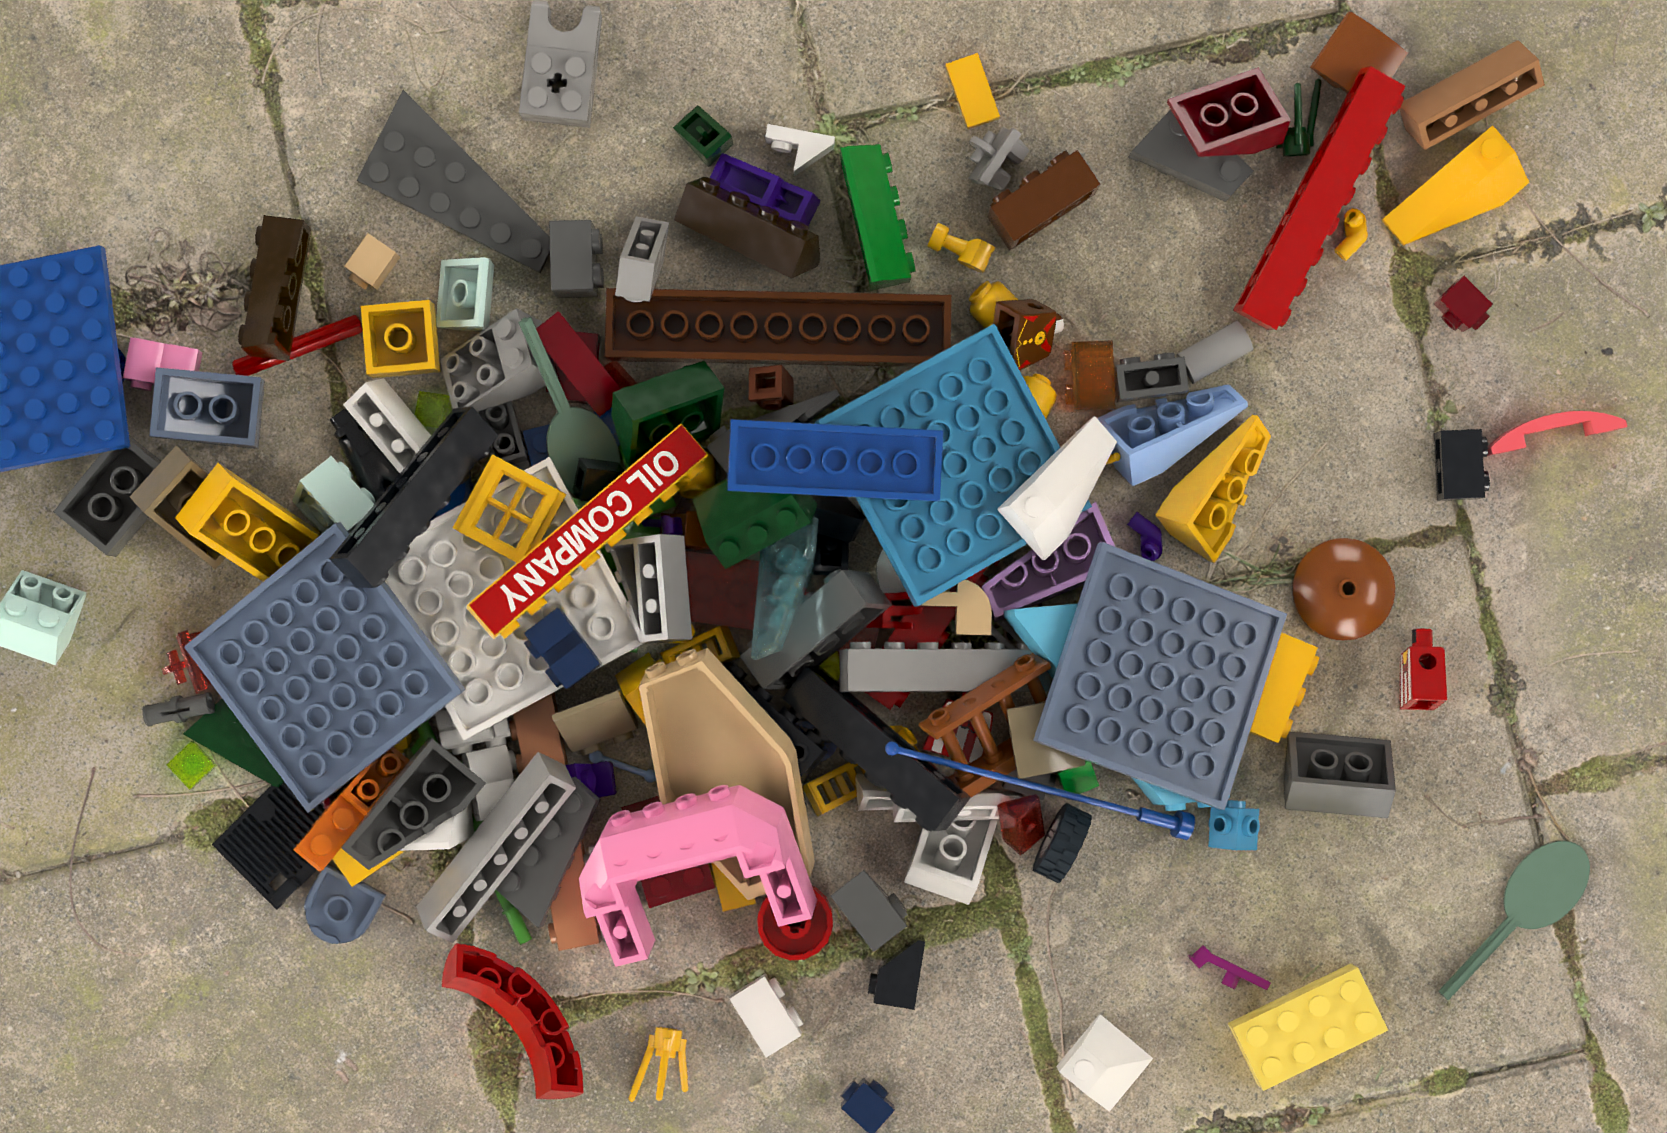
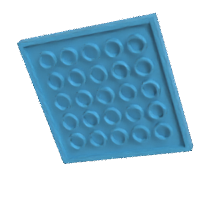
[815,324,1092,607]

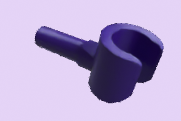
[642,515,683,535]

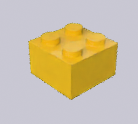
[361,300,441,378]

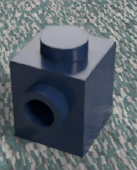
[840,1078,895,1133]

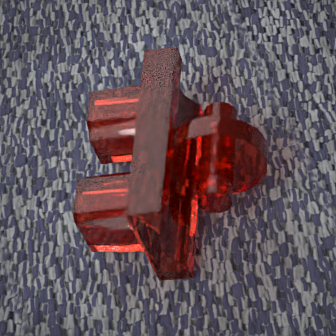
[161,630,212,695]

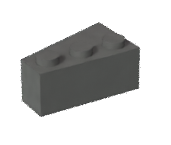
[1128,109,1254,202]

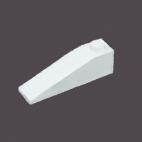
[997,416,1117,561]

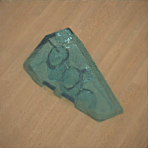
[751,516,818,660]

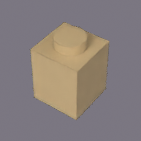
[344,233,400,290]

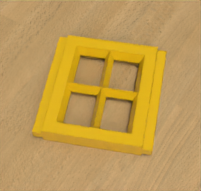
[452,454,567,563]

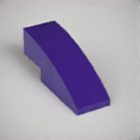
[710,153,821,227]

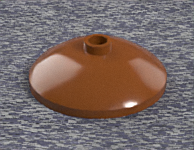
[1292,538,1395,641]

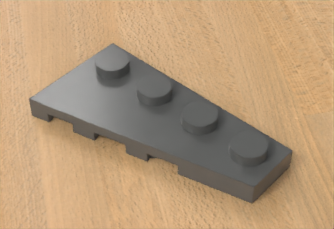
[496,777,601,928]

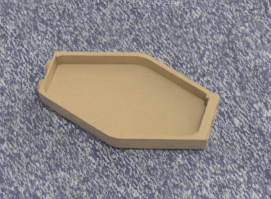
[639,648,815,900]

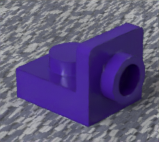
[565,761,617,798]

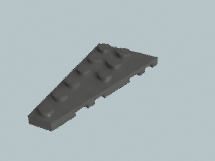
[357,90,550,273]

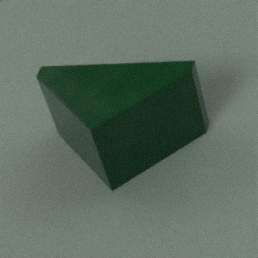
[673,105,733,167]

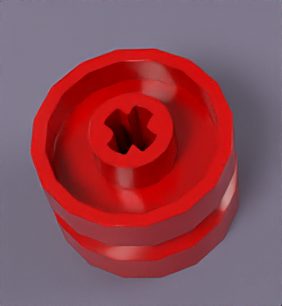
[757,885,833,961]

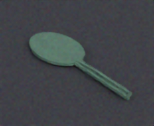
[518,317,620,496]
[1438,841,1590,1000]

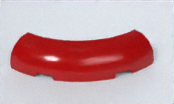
[442,943,584,1099]

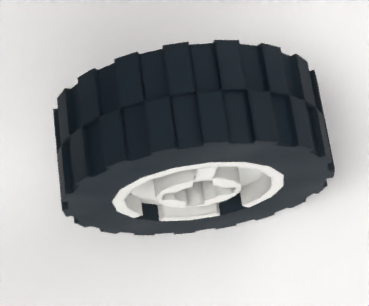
[1033,803,1092,883]

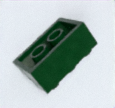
[611,360,724,467]
[693,478,817,569]

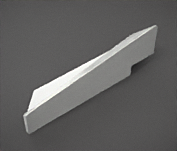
[855,774,1025,822]

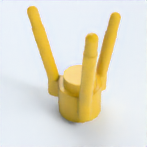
[628,1027,688,1102]

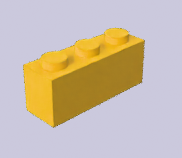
[1250,632,1319,743]

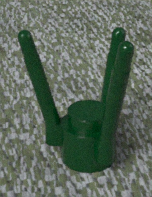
[1276,79,1322,157]

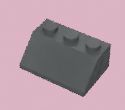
[1283,731,1396,818]

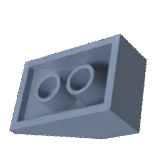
[149,367,265,449]

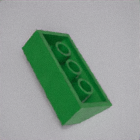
[840,144,916,291]

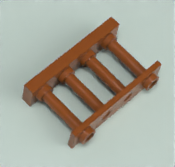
[919,652,1051,797]

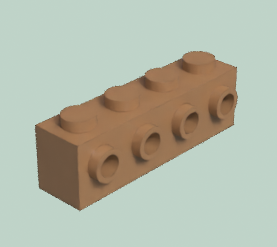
[1400,40,1545,150]

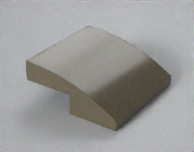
[1006,701,1085,779]

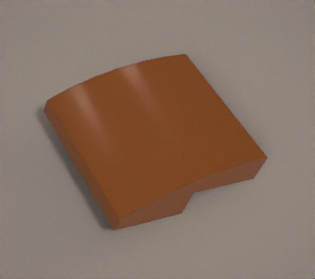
[1310,12,1408,93]

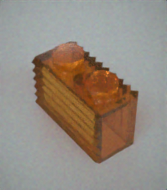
[1063,340,1116,413]

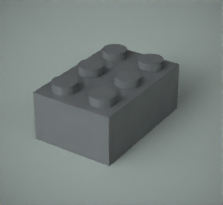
[53,435,161,557]

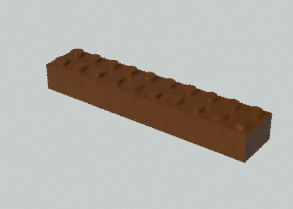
[605,288,952,367]

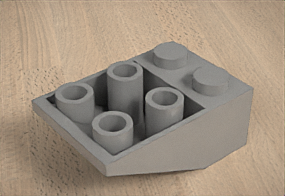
[440,308,558,412]

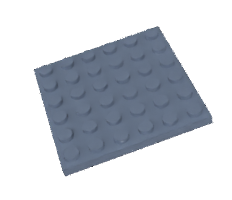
[184,522,466,813]
[1033,542,1287,810]

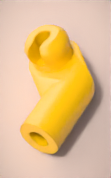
[1334,208,1368,261]

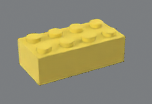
[1228,964,1388,1091]

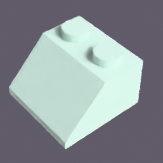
[292,456,376,534]

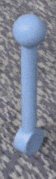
[589,750,656,783]

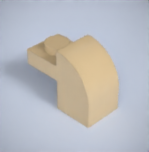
[921,580,992,635]

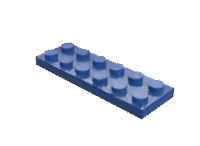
[727,419,944,501]

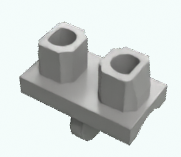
[969,127,1029,190]

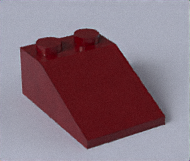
[1167,67,1291,157]
[621,795,716,908]

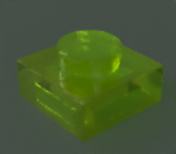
[166,741,217,790]

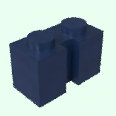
[524,607,602,689]

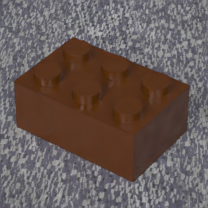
[987,150,1101,251]

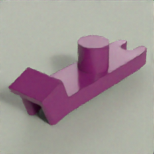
[1187,945,1271,990]

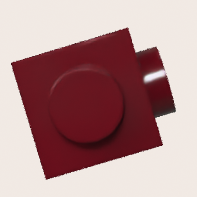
[1433,276,1493,332]

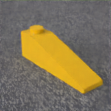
[1381,125,1530,246]
[1155,414,1271,563]

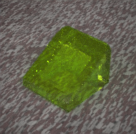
[414,391,452,429]

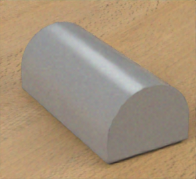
[1176,320,1253,384]

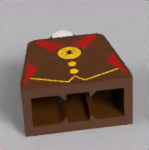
[993,299,1064,371]

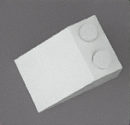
[904,819,998,905]

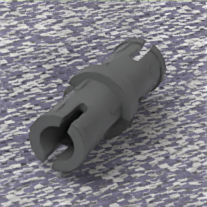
[142,692,215,727]

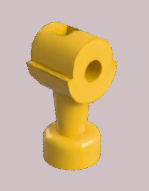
[927,222,995,273]

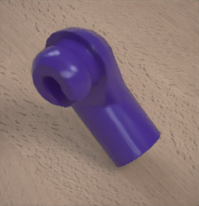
[1127,511,1163,561]

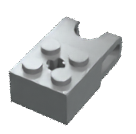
[519,0,602,128]

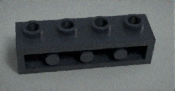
[720,661,828,783]

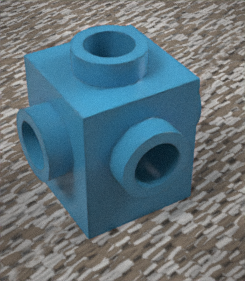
[1208,800,1260,850]

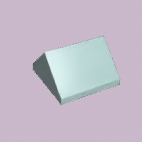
[436,257,494,332]

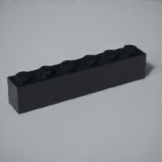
[329,407,498,588]
[782,666,971,832]

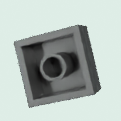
[549,220,604,299]

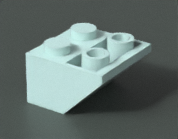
[0,570,86,665]

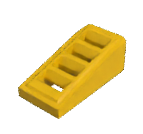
[660,626,740,665]
[803,762,866,816]

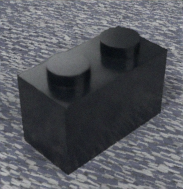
[1434,429,1490,501]

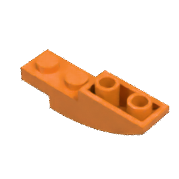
[293,747,409,872]

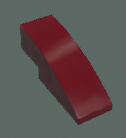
[536,311,621,417]

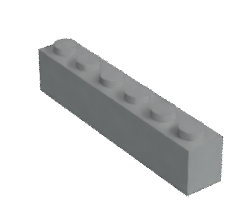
[839,642,1050,692]
[416,752,576,943]

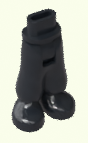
[330,408,400,502]

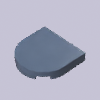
[304,863,387,944]

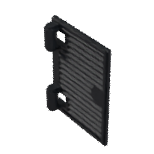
[212,782,338,910]

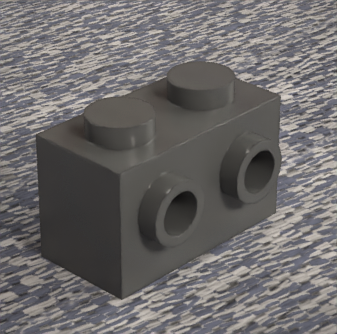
[1112,353,1189,403]

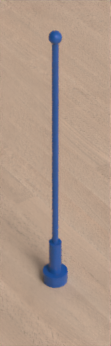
[885,741,1195,840]

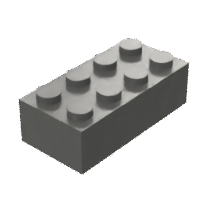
[740,569,892,689]

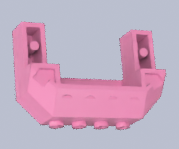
[579,785,817,967]

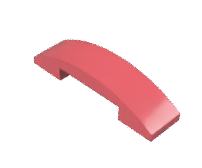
[1487,411,1627,456]

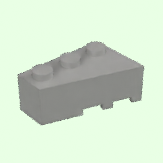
[605,534,692,643]

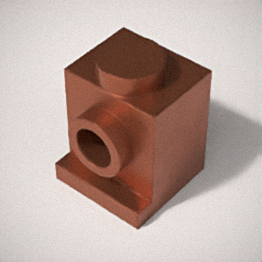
[748,365,794,410]

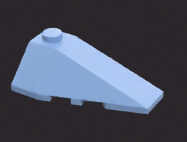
[1097,384,1248,486]

